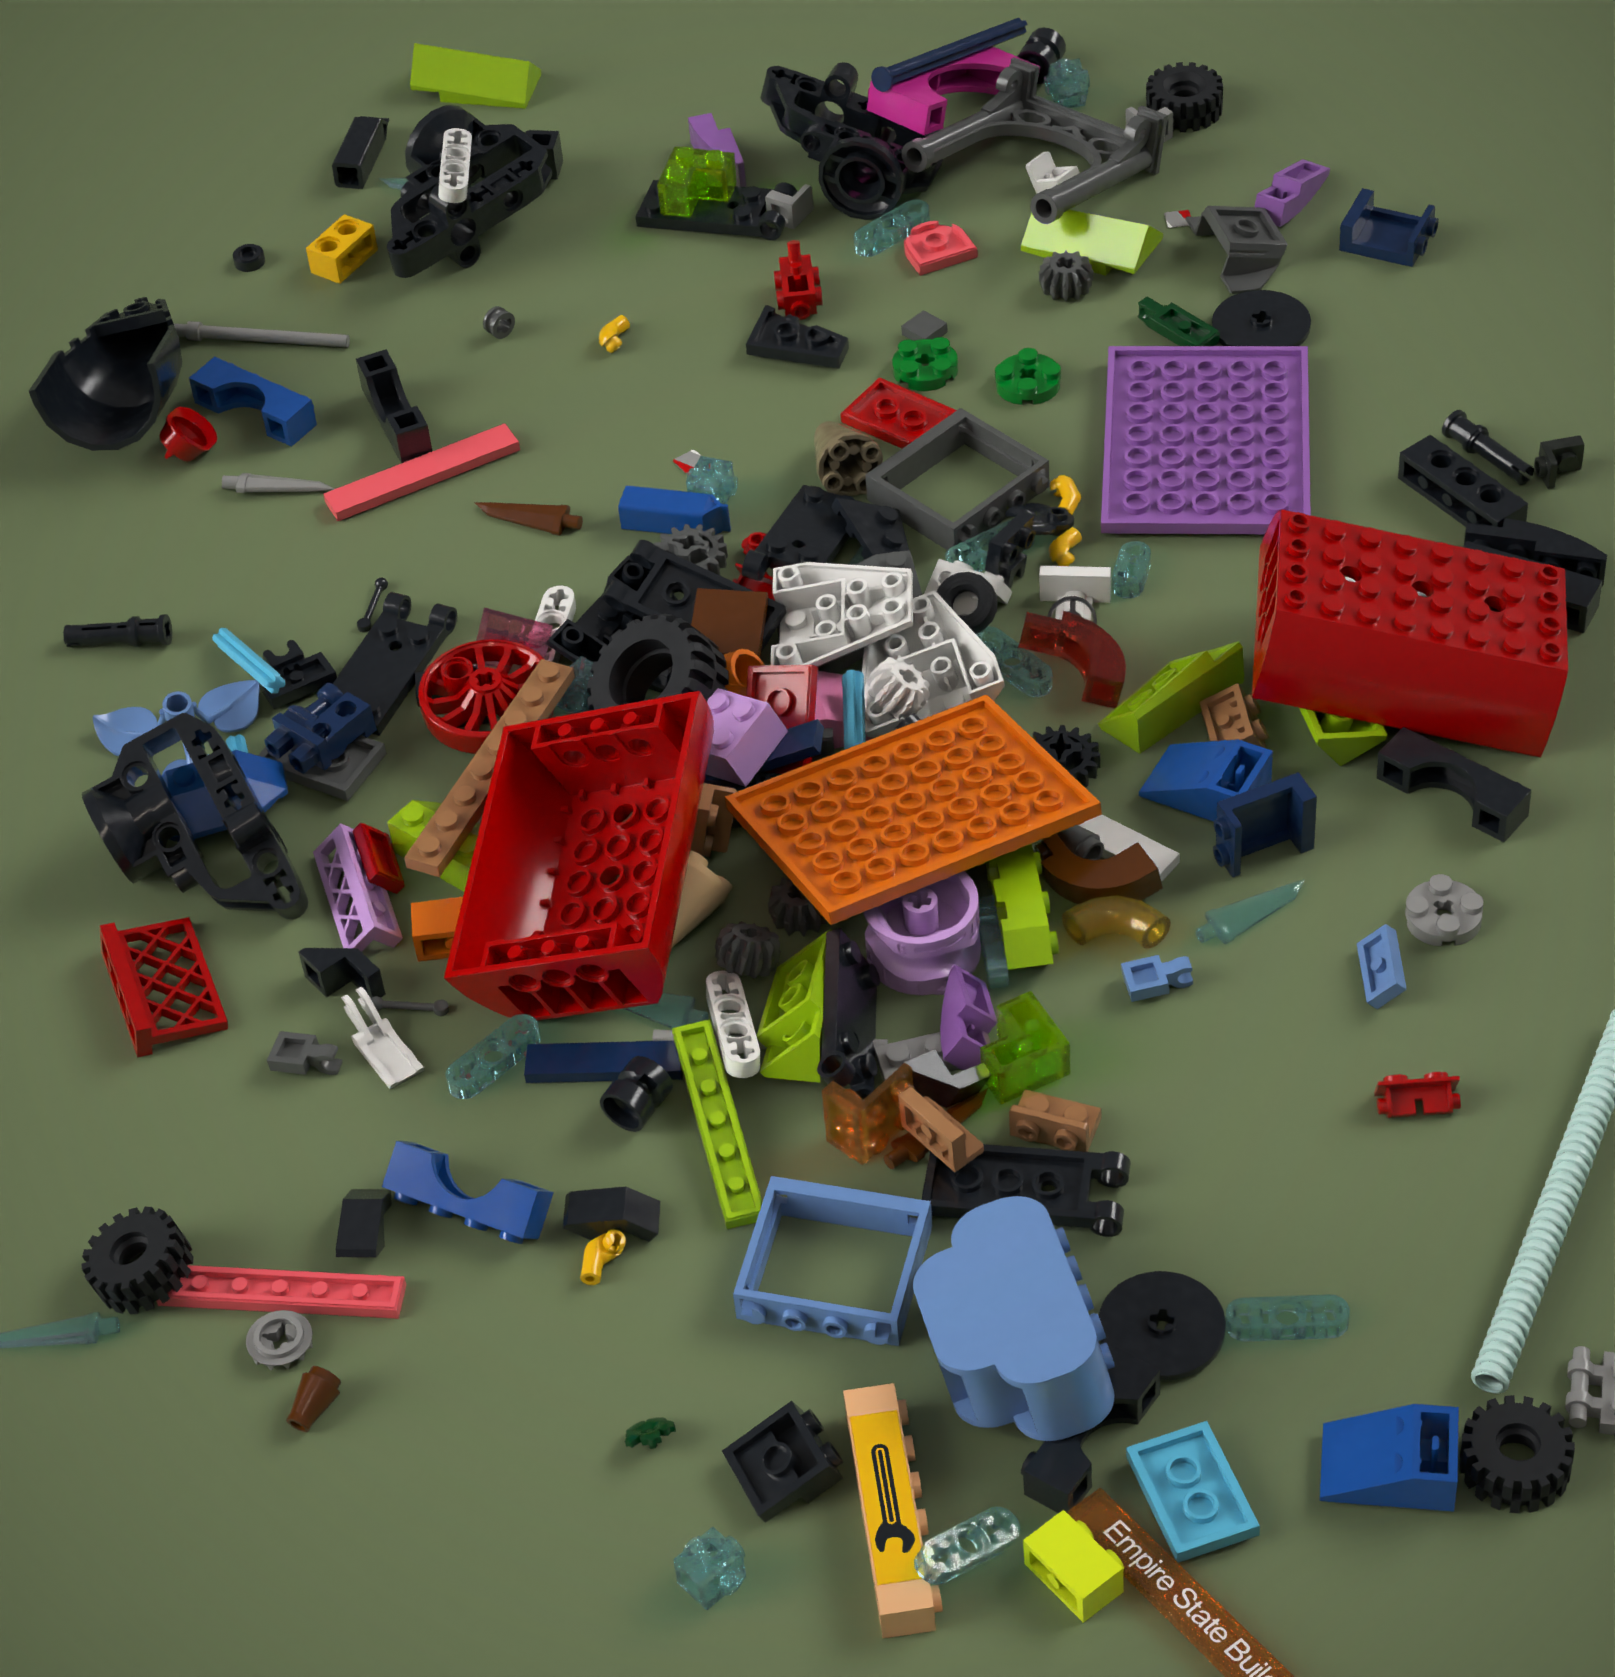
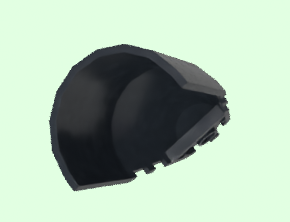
[28,297,182,451]

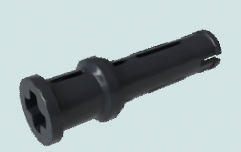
[1441,410,1534,485]
[63,614,172,647]

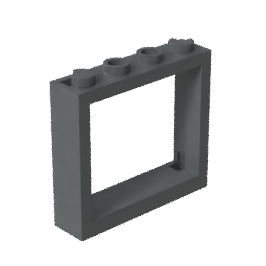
[866,408,1050,555]

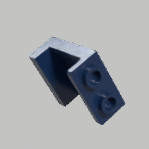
[1339,188,1439,267]
[1213,772,1317,878]

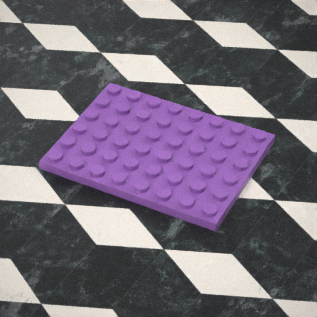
[1101,346,1311,535]

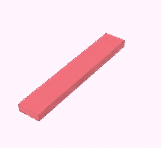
[323,423,520,521]
[157,1265,406,1319]

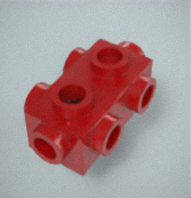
[774,240,823,320]

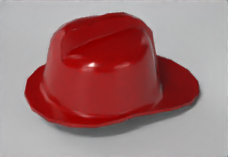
[159,406,218,462]

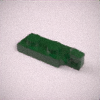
[1138,296,1220,346]

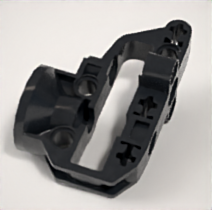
[760,62,943,220]
[387,105,552,278]
[82,713,308,919]

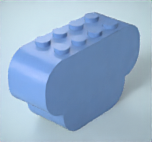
[913,1196,1115,1441]

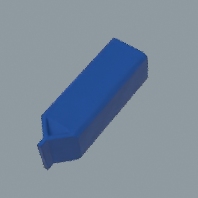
[618,485,731,535]

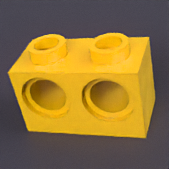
[306,214,378,284]

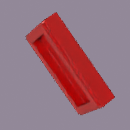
[352,822,405,894]

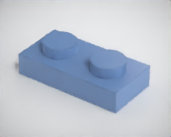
[1357,924,1407,1009]

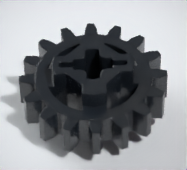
[1032,725,1101,787]

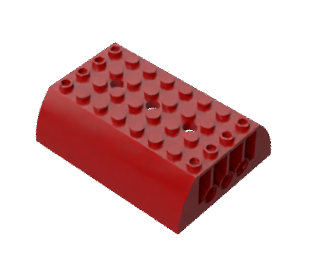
[1252,509,1568,758]
[444,691,714,1022]

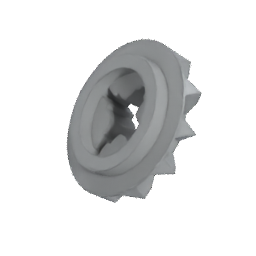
[246,1310,313,1371]

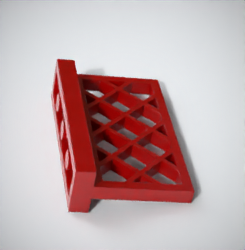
[100,917,228,1058]

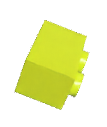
[1023,1510,1124,1623]

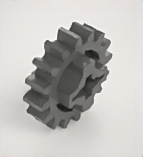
[654,524,728,575]

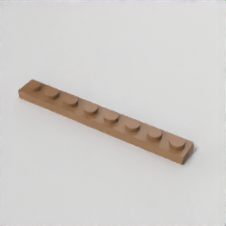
[404,659,575,877]

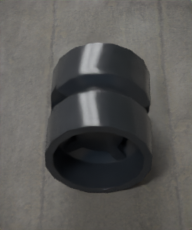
[1017,27,1066,84]
[599,1056,673,1132]

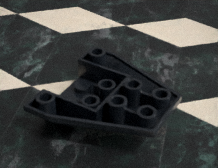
[546,555,678,693]

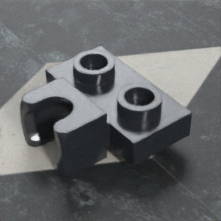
[985,510,1035,589]
[259,640,337,709]

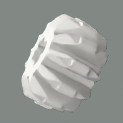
[867,657,931,719]

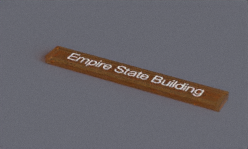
[1067,1487,1294,1677]

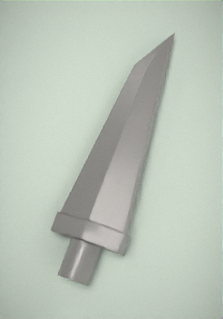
[222,473,335,493]

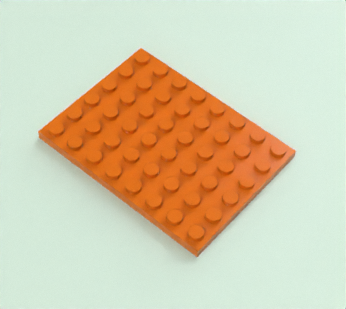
[725,694,1102,925]

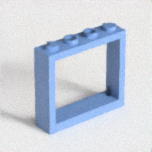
[733,1176,933,1346]

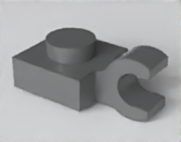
[267,1031,343,1075]

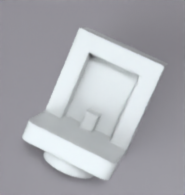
[1026,151,1080,193]

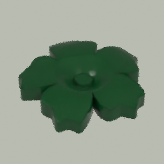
[625,1417,676,1449]

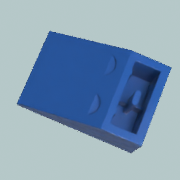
[1139,739,1273,822]
[1320,1404,1459,1512]

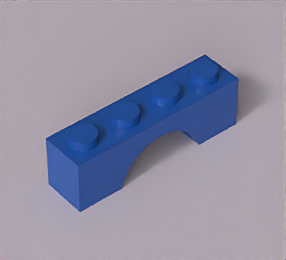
[189,357,317,447]
[382,1141,554,1244]

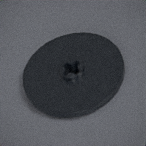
[1212,290,1311,346]
[1099,1271,1226,1381]

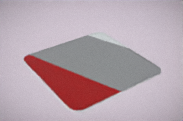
[1164,210,1191,228]
[673,450,708,473]

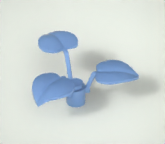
[93,680,260,775]

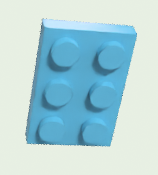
[1126,1421,1260,1563]

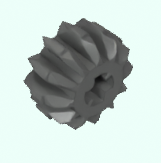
[1039,250,1094,301]
[768,877,828,937]
[715,921,781,979]

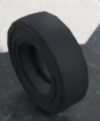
[937,572,997,634]

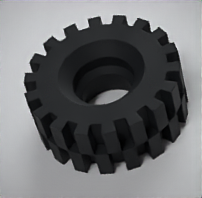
[1146,62,1223,132]
[81,1207,194,1314]
[1459,1395,1575,1513]

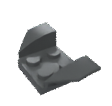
[1186,206,1288,293]

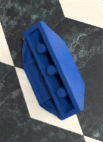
[162,750,288,842]

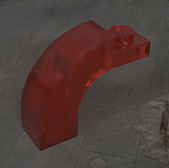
[1018,611,1126,709]

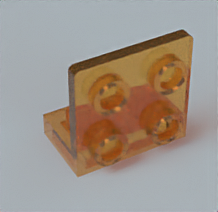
[822,1063,914,1165]

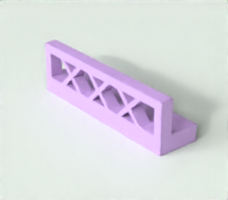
[313,823,403,952]

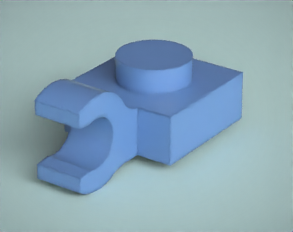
[1121,955,1193,1002]

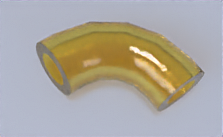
[1062,895,1171,949]

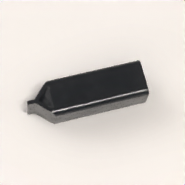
[332,116,389,189]

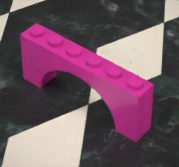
[867,47,1040,135]

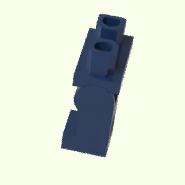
[264,683,377,774]

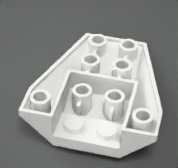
[771,562,913,667]
[862,590,1005,738]

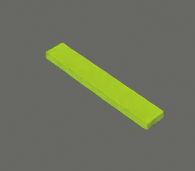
[672,1019,762,1230]

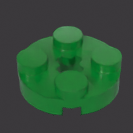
[892,337,958,391]
[995,348,1061,405]

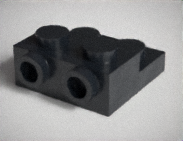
[722,1401,843,1523]

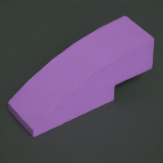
[688,113,746,187]
[1255,159,1330,227]
[940,965,997,1071]

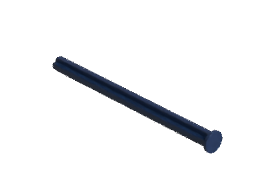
[871,17,1028,92]

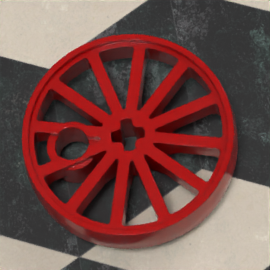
[418,639,555,754]

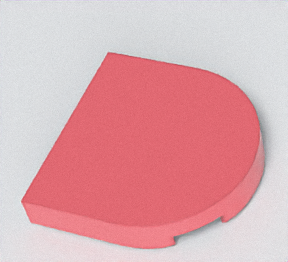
[904,221,978,276]

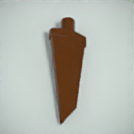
[474,502,583,536]
[884,1088,988,1170]

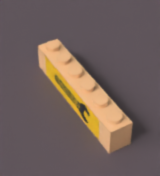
[843,1383,943,1639]

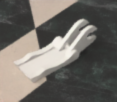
[341,987,424,1089]

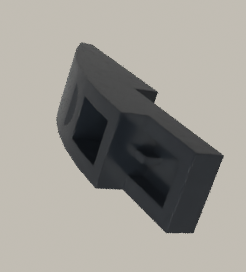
[1464,518,1607,586]

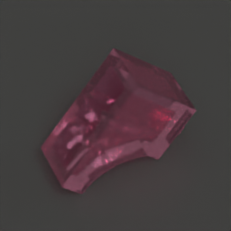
[475,607,553,667]

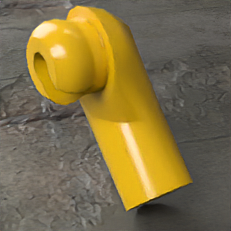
[599,315,630,353]
[1050,475,1081,515]
[1049,527,1082,566]
[580,1229,626,1285]

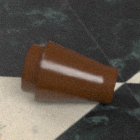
[286,1366,341,1433]

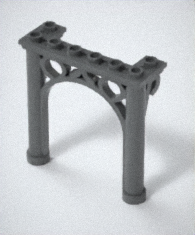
[902,57,1168,224]

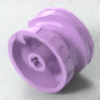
[863,871,981,995]

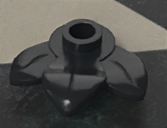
[1005,503,1074,536]

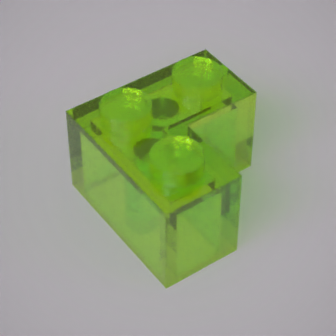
[657,147,737,217]
[980,991,1071,1105]

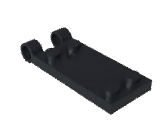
[635,179,797,240]
[742,485,865,581]
[603,540,787,652]
[333,592,457,736]
[817,928,884,1123]
[921,1144,1131,1237]

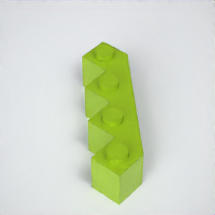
[985,843,1059,970]

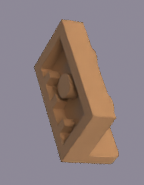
[1199,683,1269,749]
[691,783,737,857]
[898,1087,984,1172]
[1009,1089,1101,1152]

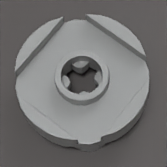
[1405,874,1484,946]

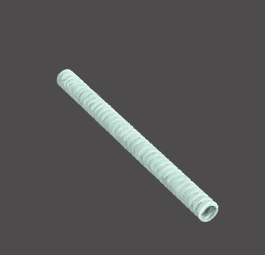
[1471,1009,1615,1394]

